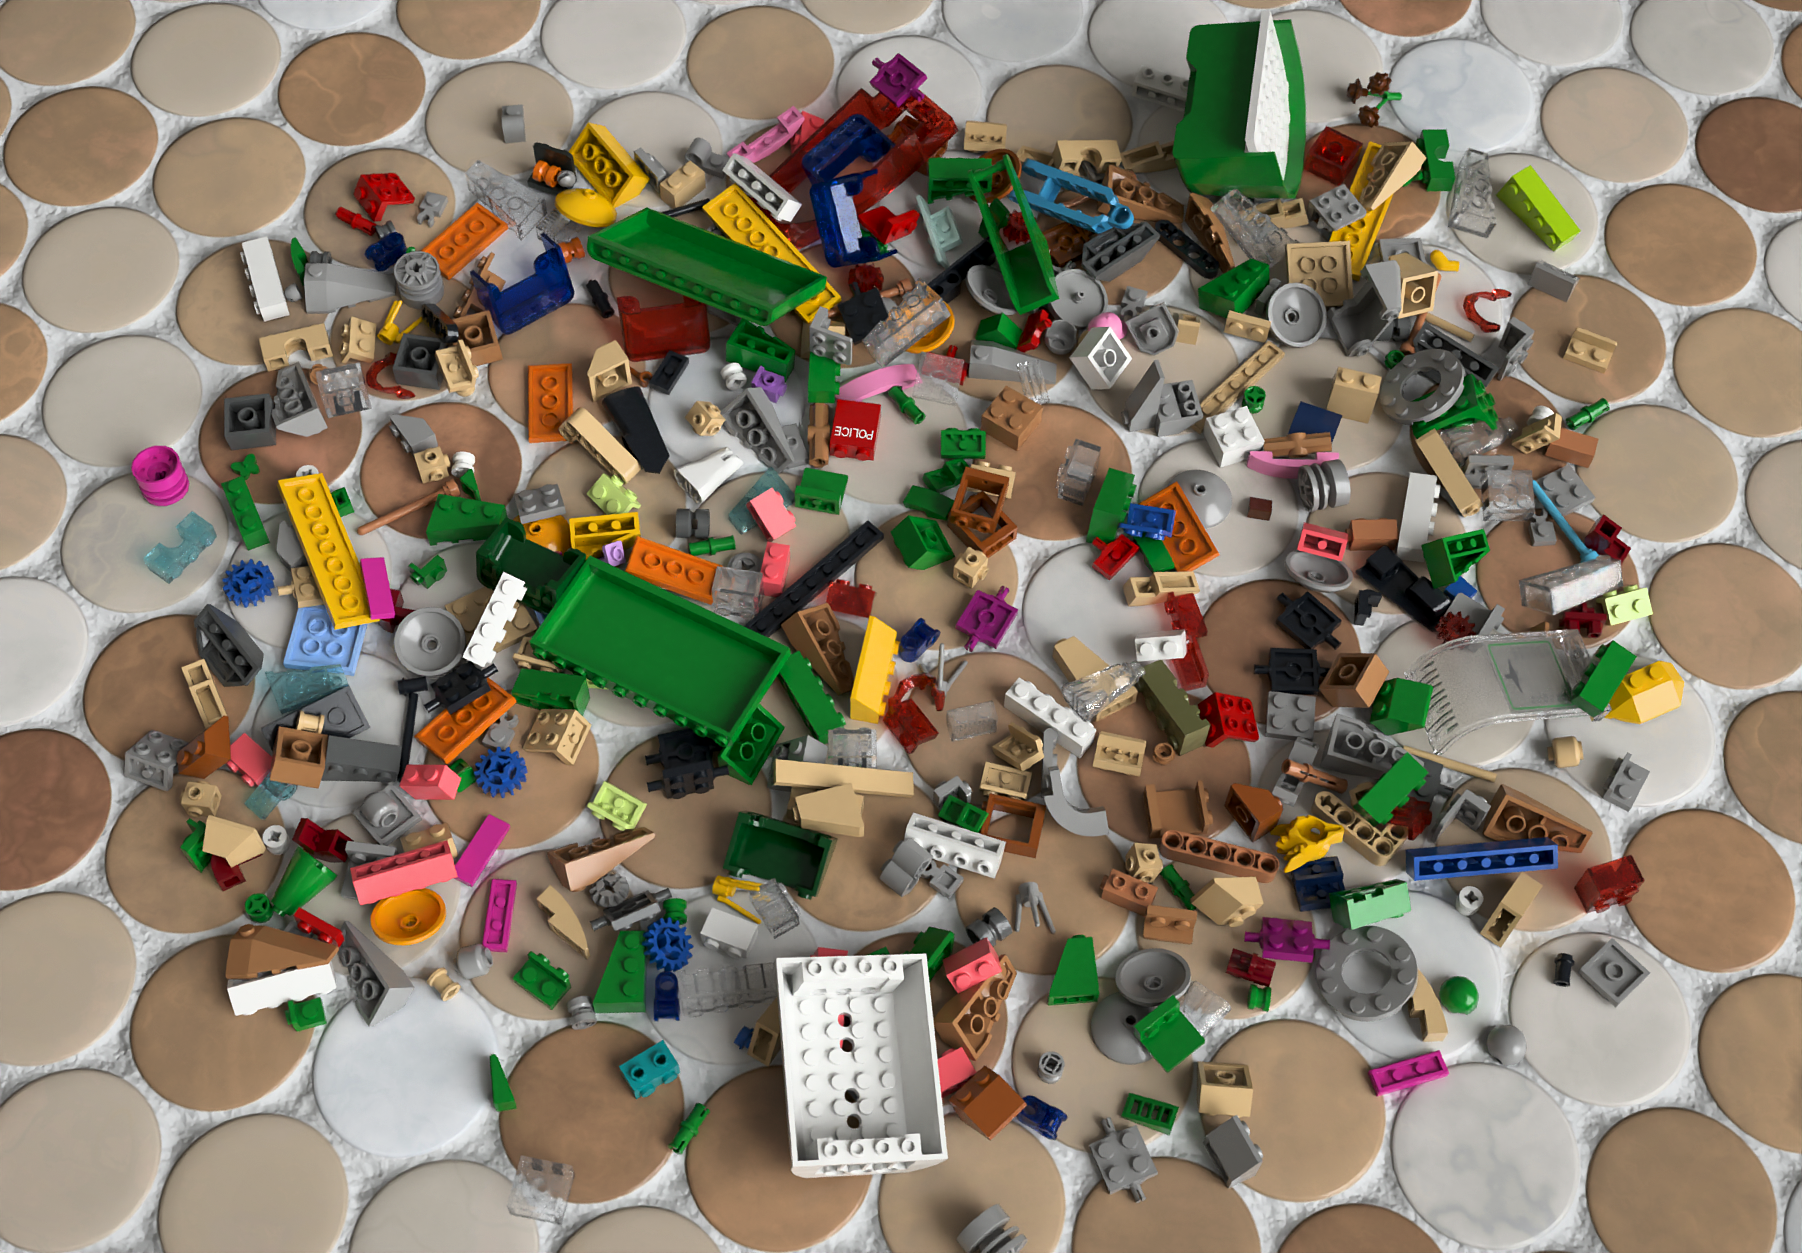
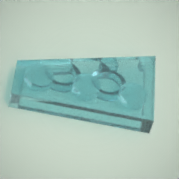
[728,466,795,535]
[265,664,349,714]

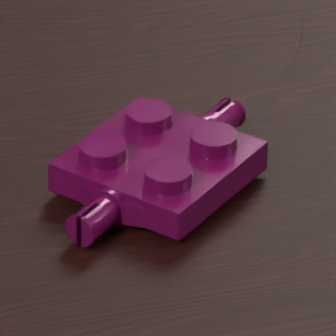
[869,53,928,107]
[955,586,1018,652]
[1244,917,1330,963]

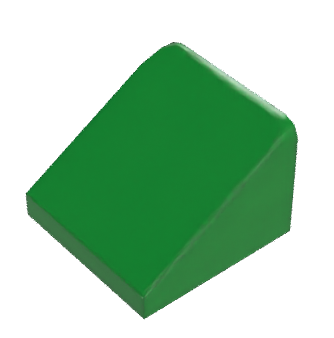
[460,469,481,501]
[448,758,477,793]

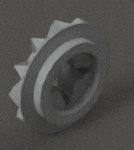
[727,553,762,587]
[589,872,629,907]

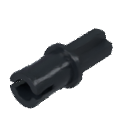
[586,280,615,318]

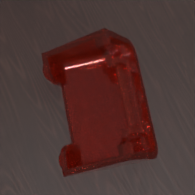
[616,295,711,362]

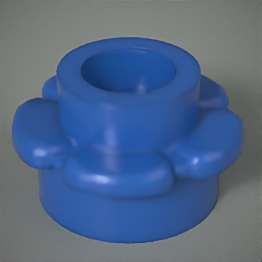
[734,1026,754,1050]

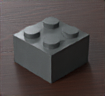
[392,333,449,390]
[224,393,276,450]

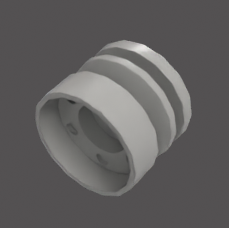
[394,251,444,309]
[1298,459,1351,512]
[957,1204,1028,1253]

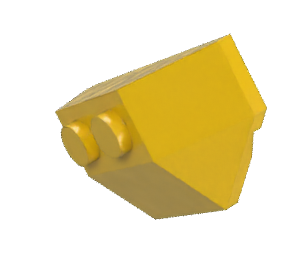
[1602,661,1684,724]

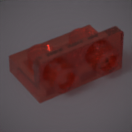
[826,579,877,618]
[1164,592,1208,641]
[883,698,939,754]

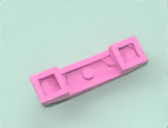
[727,106,805,163]
[835,364,922,402]
[1247,451,1339,479]

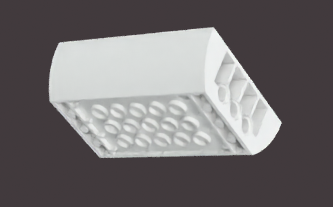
[775,954,948,1178]

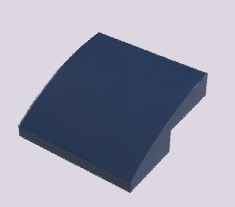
[1288,401,1342,443]
[1291,856,1346,912]

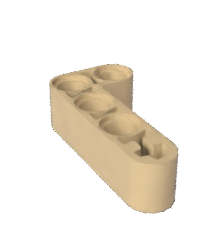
[559,407,641,485]
[1311,791,1409,866]

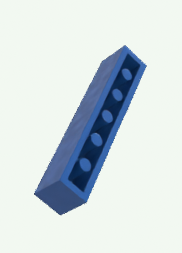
[1405,837,1558,881]

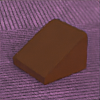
[1247,497,1272,521]

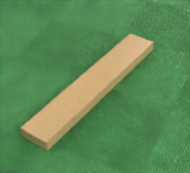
[1190,340,1285,434]
[773,759,914,798]

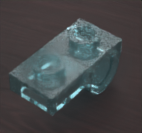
[244,773,298,820]

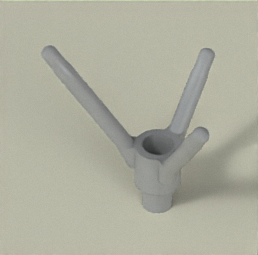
[919,643,968,706]

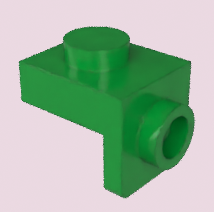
[408,555,447,589]

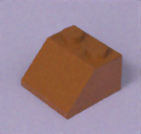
[176,716,231,779]
[1224,783,1283,843]
[948,1065,1027,1141]

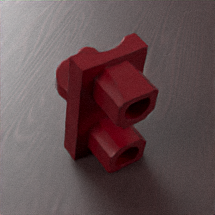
[1559,600,1607,638]
[1226,948,1276,987]

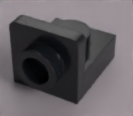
[1354,589,1382,626]

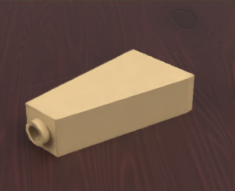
[1415,428,1484,518]
[1052,636,1138,722]

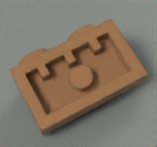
[1143,905,1197,945]

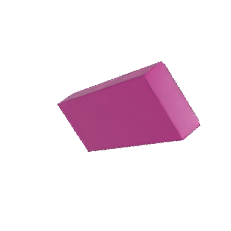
[360,557,395,620]
[454,814,511,887]
[482,879,517,953]
[1368,1050,1449,1097]

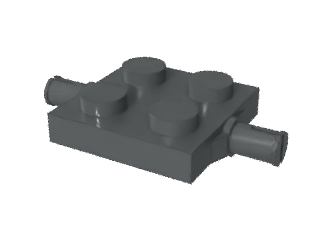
[1407,754,1454,809]
[590,888,672,931]

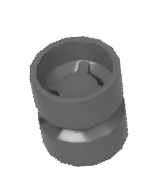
[1376,316,1410,341]
[676,508,710,539]
[965,907,1012,947]

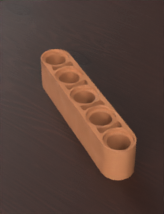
[1159,830,1279,883]

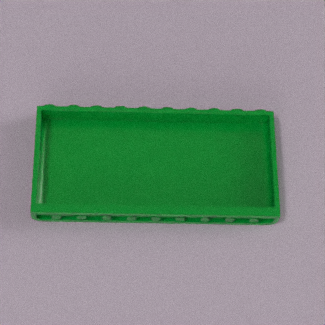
[587,207,827,326]
[529,555,791,747]

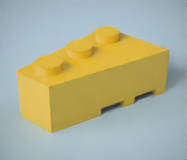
[569,512,641,560]

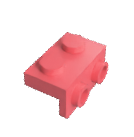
[790,111,824,156]

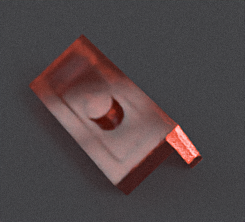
[1172,635,1209,691]

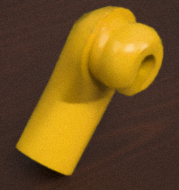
[1430,250,1459,272]

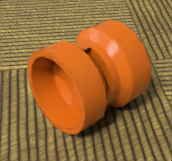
[532,160,561,187]
[557,237,585,264]

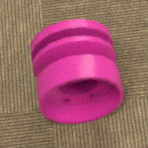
[131,445,190,506]

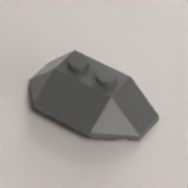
[1082,222,1160,282]
[1413,322,1500,387]
[194,604,264,687]

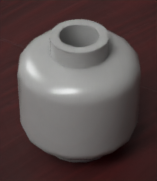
[362,791,398,828]
[453,943,493,979]

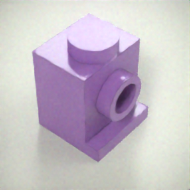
[751,366,787,403]

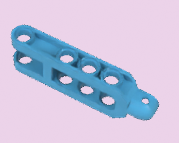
[1007,158,1134,234]

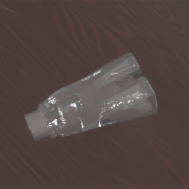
[1439,417,1518,468]
[1062,660,1146,722]
[1180,981,1231,1038]

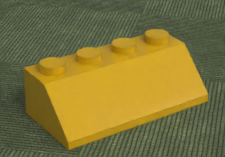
[569,122,650,208]
[850,616,900,724]

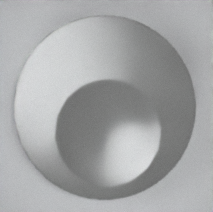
[1048,269,1108,330]

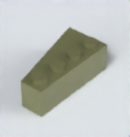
[1133,660,1210,756]

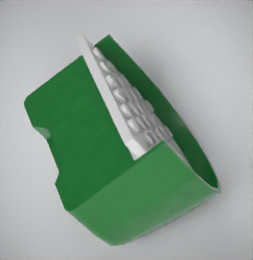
[1173,10,1306,199]

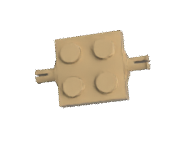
[277,566,324,608]

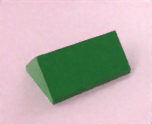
[718,703,785,785]

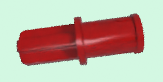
[335,207,377,236]

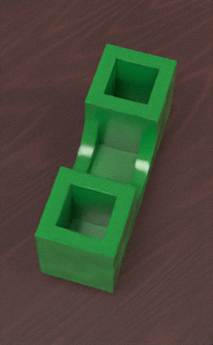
[1416,129,1456,191]
[221,476,270,551]

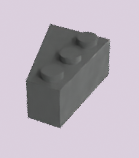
[321,735,402,783]

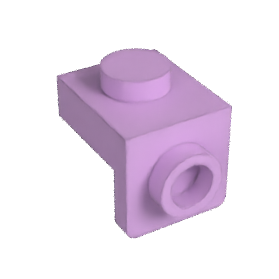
[597,541,626,567]

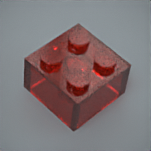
[1303,126,1363,186]
[1574,855,1645,913]

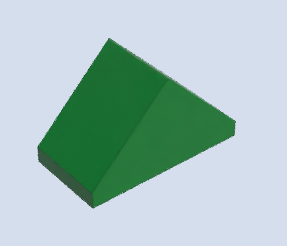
[975,313,1022,350]

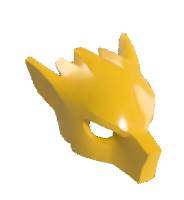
[1270,815,1344,873]

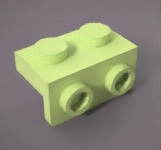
[586,473,641,515]
[1595,584,1653,625]
[587,781,647,831]

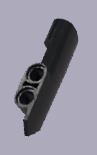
[913,236,996,304]
[602,386,670,474]
[1356,545,1451,632]

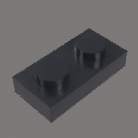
[649,350,689,395]

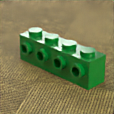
[777,651,846,744]

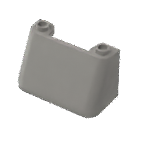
[1327,260,1402,357]

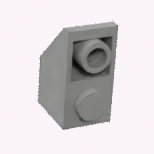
[389,414,438,458]
[276,521,309,572]

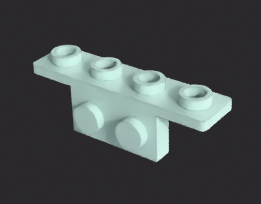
[916,195,963,269]

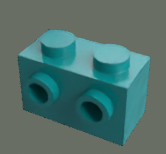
[619,1040,680,1099]

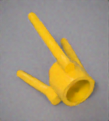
[377,300,422,345]
[712,875,763,924]

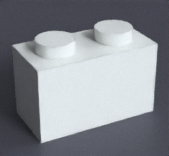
[1135,629,1187,661]
[700,908,759,959]

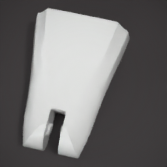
[674,447,743,504]

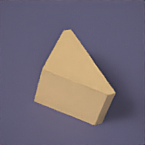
[1176,313,1200,345]

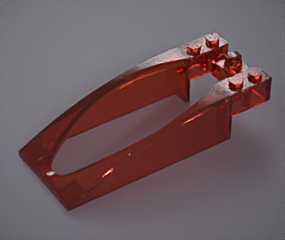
[748,88,959,250]

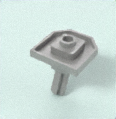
[1125,302,1179,355]

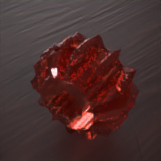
[1003,209,1037,245]
[848,261,884,293]
[1435,611,1476,651]

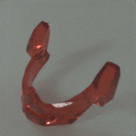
[1463,289,1512,333]
[366,352,415,399]
[888,673,945,716]

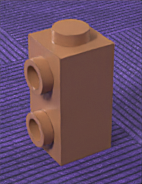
[1545,428,1599,468]
[1345,518,1399,551]
[1100,868,1158,917]

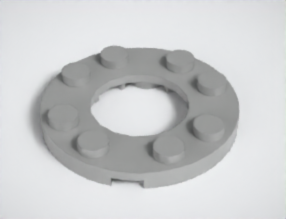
[1380,349,1466,425]
[1316,926,1418,1022]

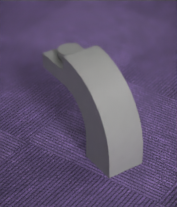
[1272,736,1320,807]
[1043,766,1109,836]

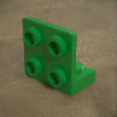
[795,468,848,515]
[1134,995,1205,1072]

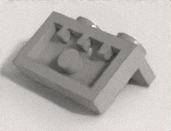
[634,147,670,194]
[1603,752,1650,812]

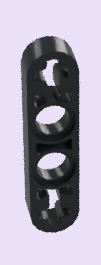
[1155,220,1219,279]
[421,304,458,343]

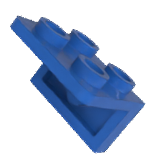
[1118,503,1176,541]

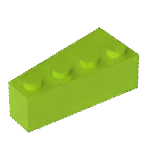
[1496,165,1581,251]

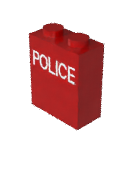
[830,399,881,461]

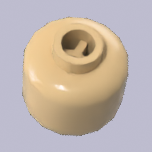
[1547,736,1584,768]

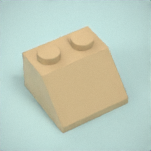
[587,340,632,402]
[1190,877,1264,927]
[1197,1061,1253,1118]

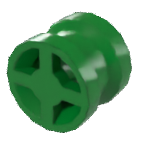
[1242,386,1266,414]
[245,893,274,924]
[662,898,687,925]
[1247,984,1272,1012]

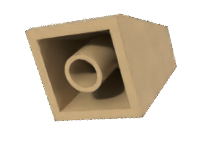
[1388,253,1438,319]
[1326,366,1382,424]

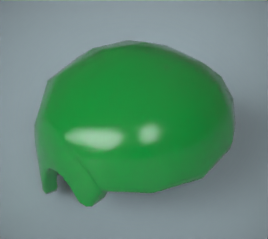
[1439,976,1479,1015]

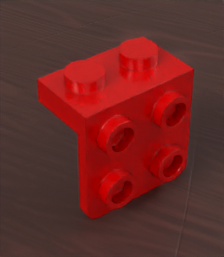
[353,173,415,222]
[857,206,920,245]
[1198,692,1259,747]

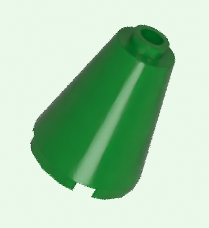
[271,847,338,917]

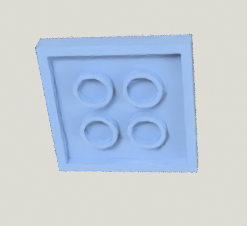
[283,605,368,676]

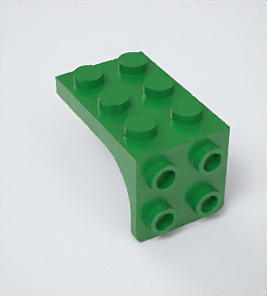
[1410,374,1498,439]

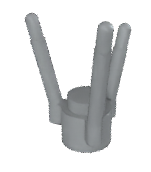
[1015,882,1056,934]

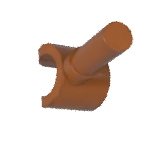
[630,367,653,388]

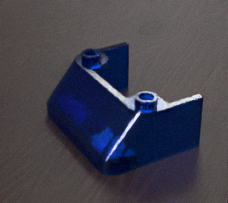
[802,114,902,218]
[809,169,898,268]
[470,233,575,335]

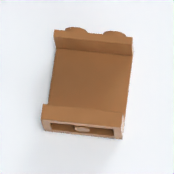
[1143,780,1213,839]

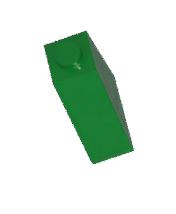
[1047,935,1100,1006]

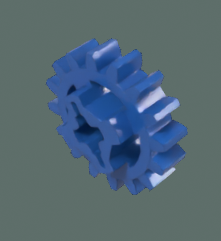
[222,559,275,608]
[474,746,528,798]
[642,917,694,973]

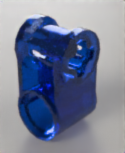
[365,232,407,272]
[899,618,941,663]
[654,971,680,1022]
[1017,1095,1068,1140]

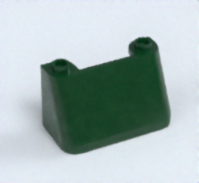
[476,517,586,616]
[723,811,838,900]

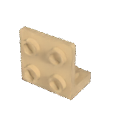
[523,709,591,765]

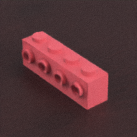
[350,840,458,905]

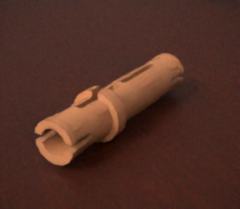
[1281,759,1348,794]

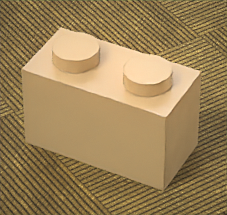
[660,161,706,209]

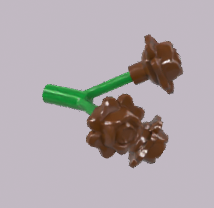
[1347,72,1402,128]

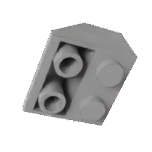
[1155,380,1203,437]
[767,735,828,792]
[1203,1115,1263,1189]

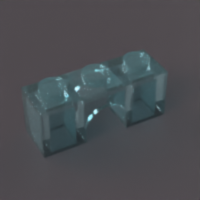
[143,511,217,584]

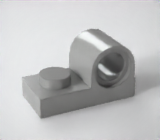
[502,104,526,143]
[685,138,730,179]

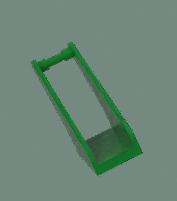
[968,154,1059,315]

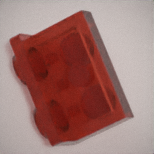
[1387,796,1432,841]

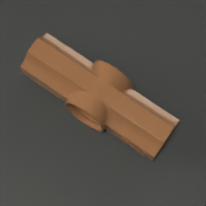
[808,403,830,468]
[1263,432,1332,458]

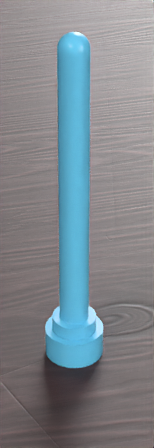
[1528,479,1601,569]

